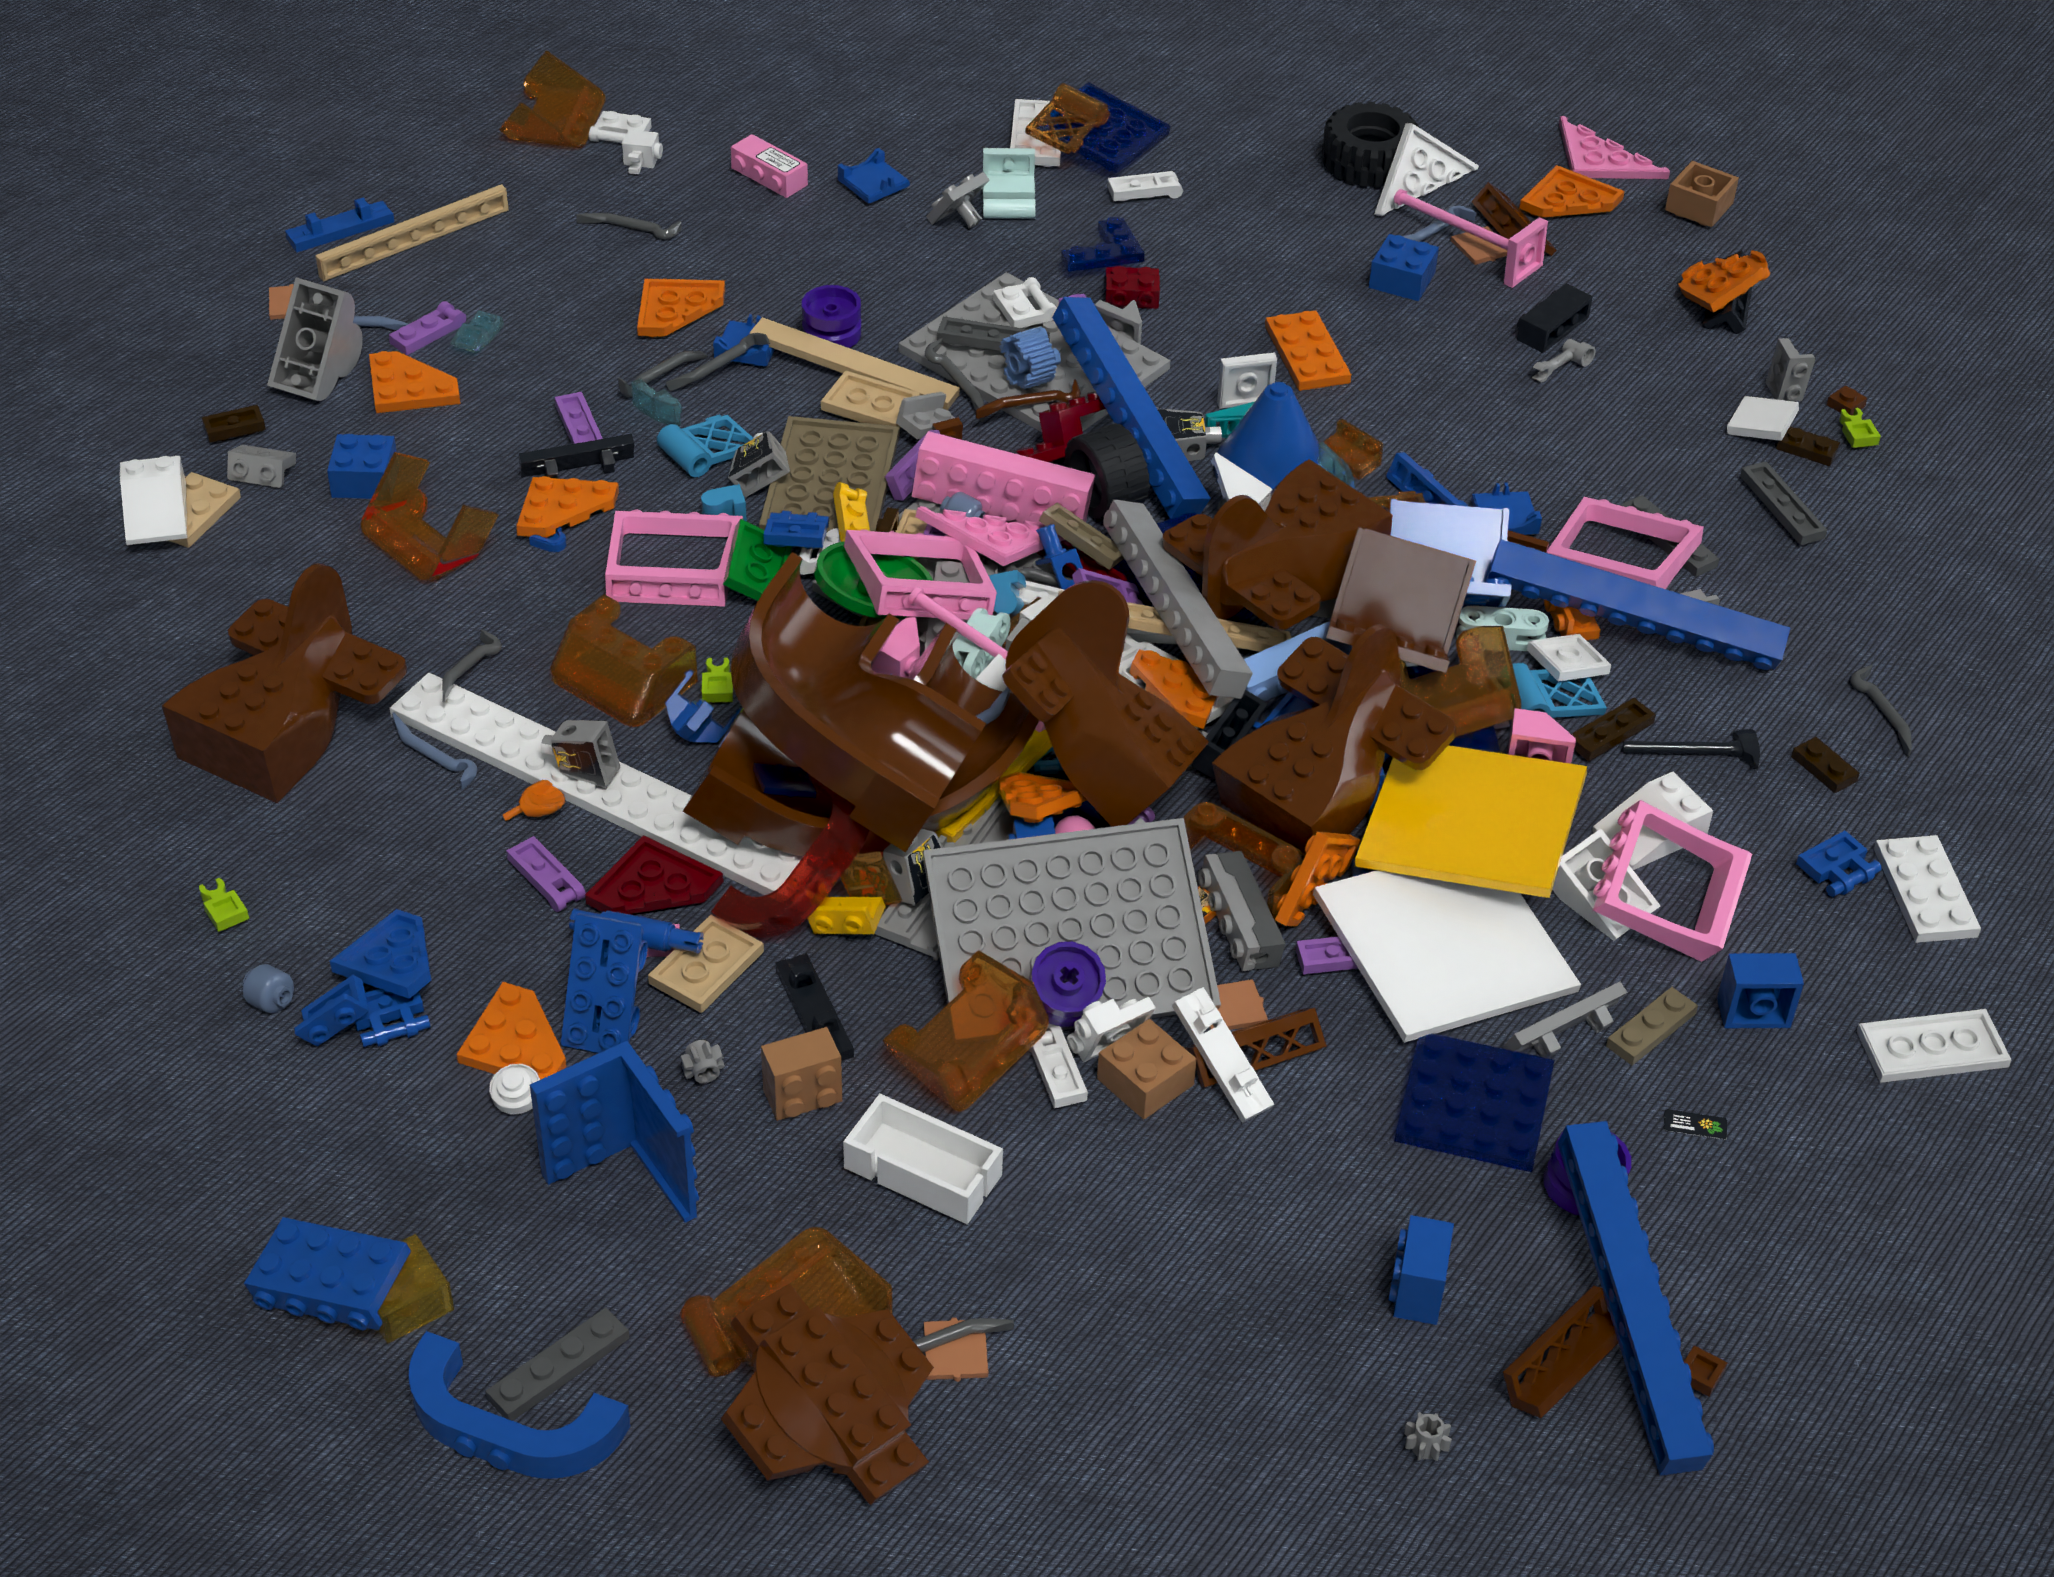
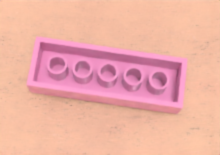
[912,431,1095,524]

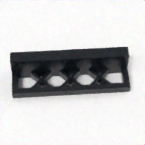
[1703,250,1753,334]

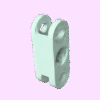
[1455,606,1549,651]
[952,608,1011,679]

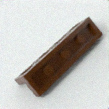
[1471,182,1557,256]
[1185,1008,1327,1088]
[1503,1286,1619,1418]

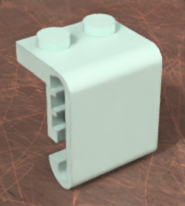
[983,148,1035,219]

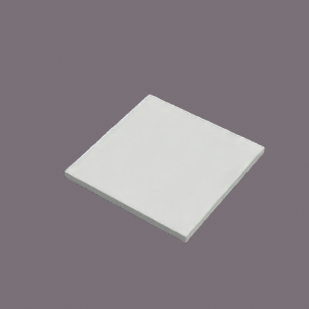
[1313,870,1581,1043]

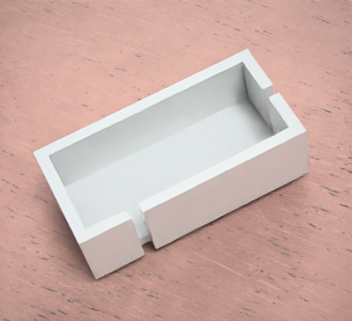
[843,1094,1003,1225]

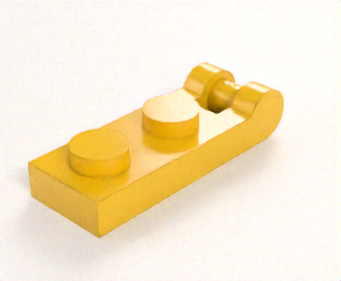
[833,482,870,542]

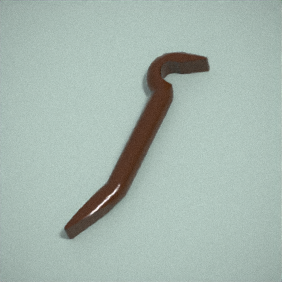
[976,379,1081,419]

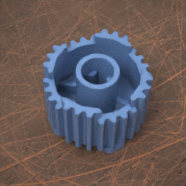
[999,327,1061,389]

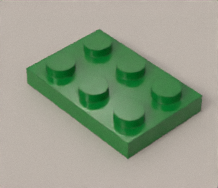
[723,519,792,601]

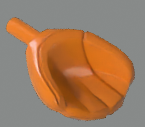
[502,780,565,821]

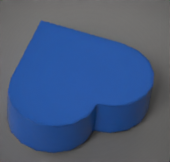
[529,526,566,552]

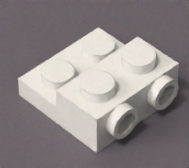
[1067,997,1156,1063]

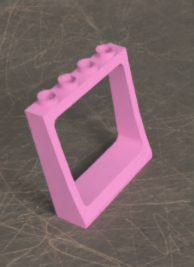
[1546,497,1704,589]
[605,509,743,607]
[844,529,997,620]
[1593,800,1752,962]

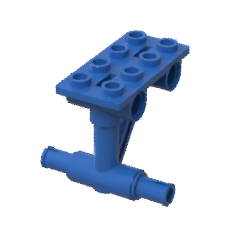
[561,908,704,1053]

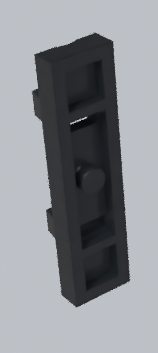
[519,434,634,479]
[775,953,854,1061]

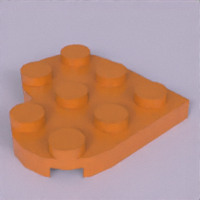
[1678,250,1770,313]

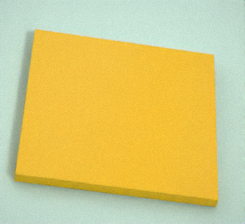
[1355,745,1587,898]

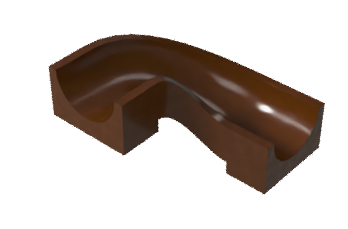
[731,552,986,853]
[682,623,1039,858]

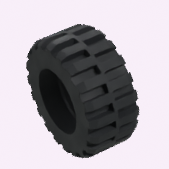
[1322,102,1419,189]

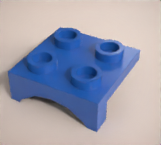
[838,148,910,204]
[713,314,775,366]
[1471,483,1542,535]

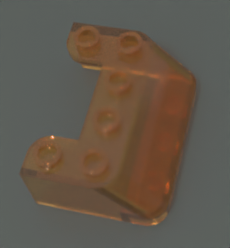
[550,594,698,727]
[1399,626,1521,737]

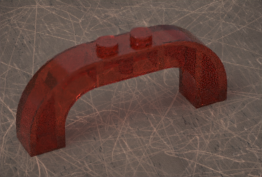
[711,777,870,938]

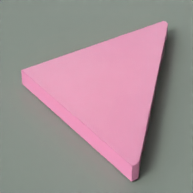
[1559,116,1670,179]
[915,506,1065,566]

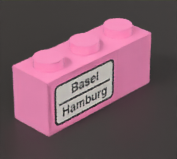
[731,134,808,198]

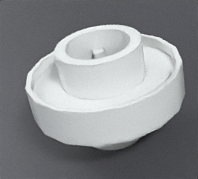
[489,1064,540,1114]

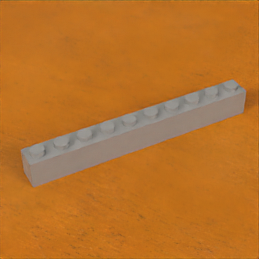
[1103,499,1253,699]

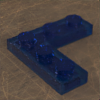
[1061,217,1145,272]

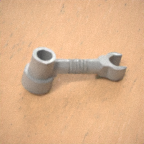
[1532,339,1596,382]

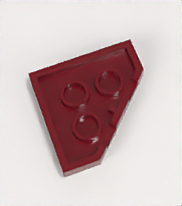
[585,835,724,914]

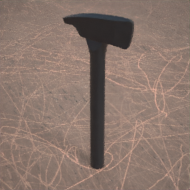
[1622,729,1760,770]

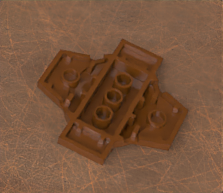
[721,1283,934,1505]

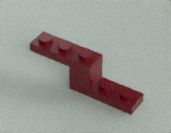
[1016,391,1106,462]

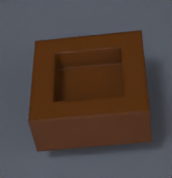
[1827,385,1867,415]
[932,417,963,440]
[1684,1345,1728,1397]

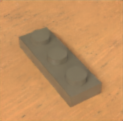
[1039,503,1124,570]
[1606,987,1698,1066]

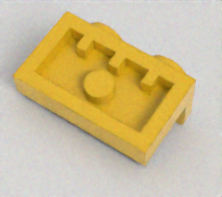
[805,897,886,934]

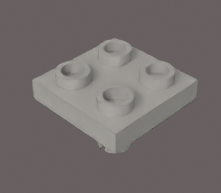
[926,172,990,229]

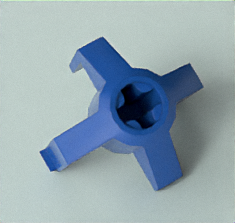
[665,669,742,743]

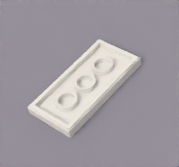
[1856,1009,2011,1083]

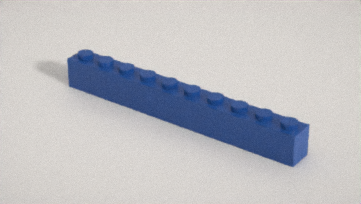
[1052,297,1211,519]
[1487,539,1790,670]
[1558,1121,1714,1476]

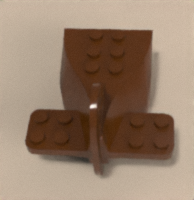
[1162,459,1393,630]
[162,563,407,803]
[1002,580,1209,827]
[1212,624,1456,858]

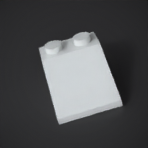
[120,456,187,545]
[1592,772,1713,870]
[1552,828,1660,941]

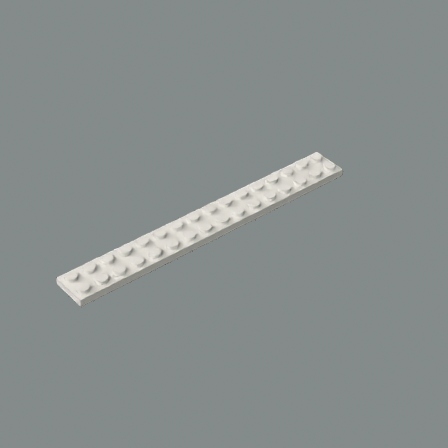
[390,673,838,913]

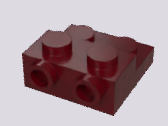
[1105,266,1160,309]

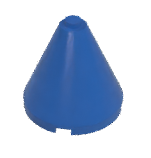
[1214,382,1328,489]

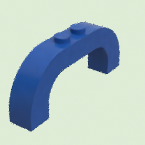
[409,1331,631,1479]

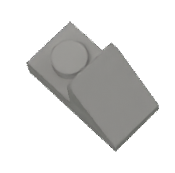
[1094,300,1142,344]

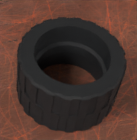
[1065,423,1150,520]

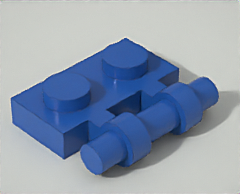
[763,510,829,549]
[1796,830,1882,897]
[354,989,430,1047]

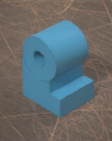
[701,484,747,522]
[988,570,1026,620]

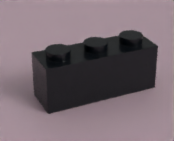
[1517,283,1593,353]
[1191,690,1268,780]

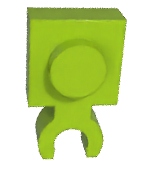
[1839,408,1881,448]
[702,657,733,702]
[199,878,249,932]

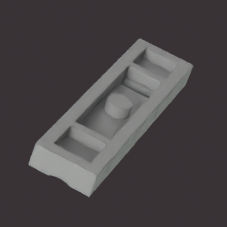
[1503,981,1628,1060]

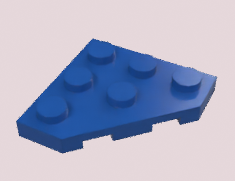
[330,909,432,998]

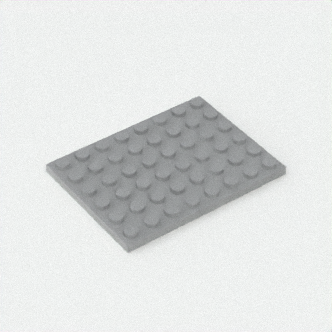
[899,272,1171,432]
[923,818,1221,1045]

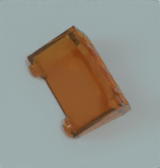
[883,950,1049,1112]

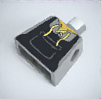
[1157,409,1222,461]
[728,431,790,498]
[541,720,620,788]
[883,829,944,905]

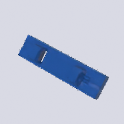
[285,197,394,252]
[1386,452,1469,507]

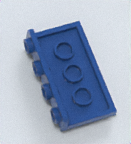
[244,1217,411,1330]

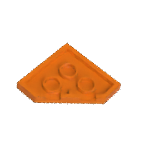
[1519,165,1625,218]
[637,279,725,337]
[369,351,461,413]
[516,476,619,538]
[1129,649,1219,729]
[998,772,1087,823]
[1275,832,1361,926]
[457,982,567,1080]

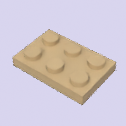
[821,371,920,426]
[168,472,241,548]
[648,915,764,1013]

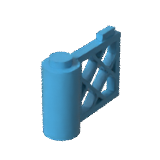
[657,414,753,477]
[1501,663,1607,718]

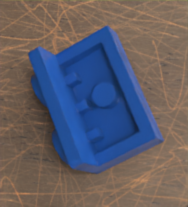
[294,975,369,1046]

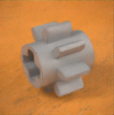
[680,1040,725,1083]
[1404,1412,1452,1461]

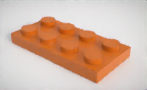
[1265,310,1352,391]

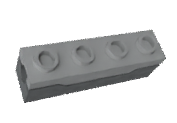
[1198,851,1285,971]

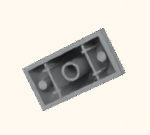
[267,277,363,401]

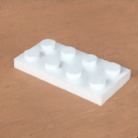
[1010,99,1065,167]
[1874,835,1981,943]

